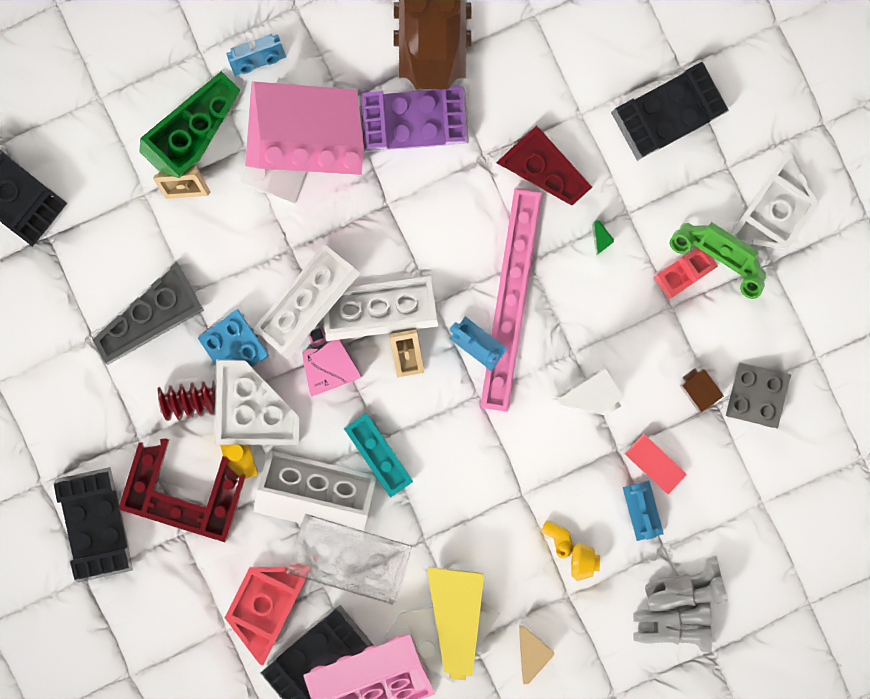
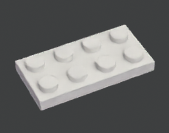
[254,244,360,359]
[324,276,438,341]

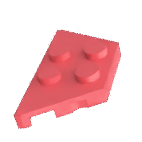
[224,567,311,666]

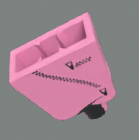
[302,327,362,397]

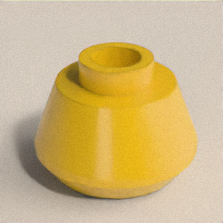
[571,543,600,581]

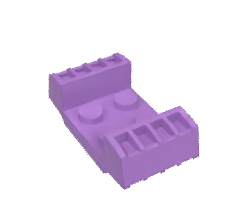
[360,85,469,151]

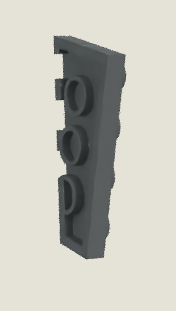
[93,261,204,365]

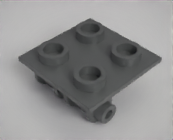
[725,362,791,429]

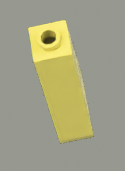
[427,567,484,680]

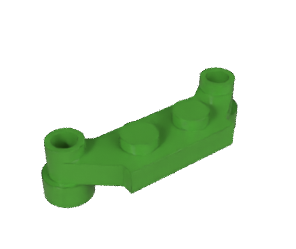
[669,222,766,299]

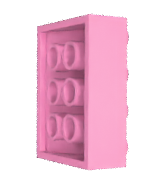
[245,81,364,175]
[304,634,435,699]

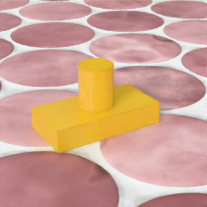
[220,444,258,479]

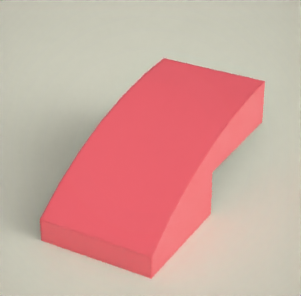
[653,248,718,300]
[625,434,687,495]

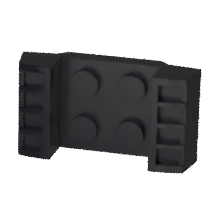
[611,62,730,161]
[0,149,67,247]
[54,467,133,583]
[259,605,374,699]

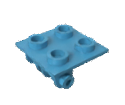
[198,309,269,367]

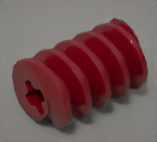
[157,380,216,421]

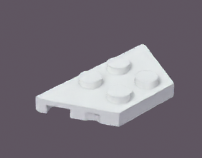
[730,151,819,250]

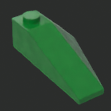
[139,71,240,178]

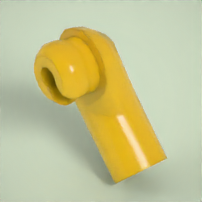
[541,520,573,559]

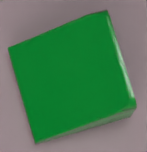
[592,220,614,256]

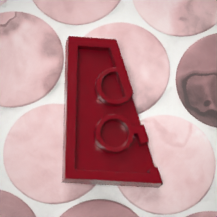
[496,125,593,206]

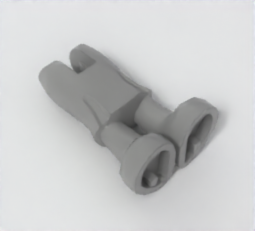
[645,556,728,612]
[633,602,712,652]

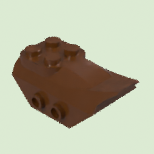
[393,0,472,89]

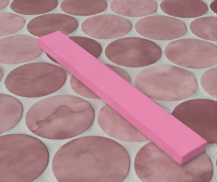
[480,188,542,412]

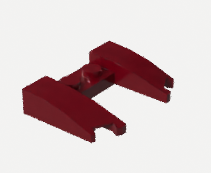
[118,438,246,543]

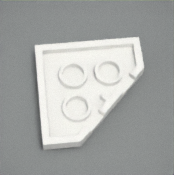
[214,360,300,445]
[384,601,500,684]

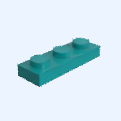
[343,413,414,498]

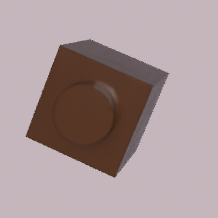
[679,368,724,413]

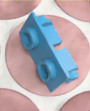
[226,33,286,76]
[449,316,508,371]
[622,480,664,541]

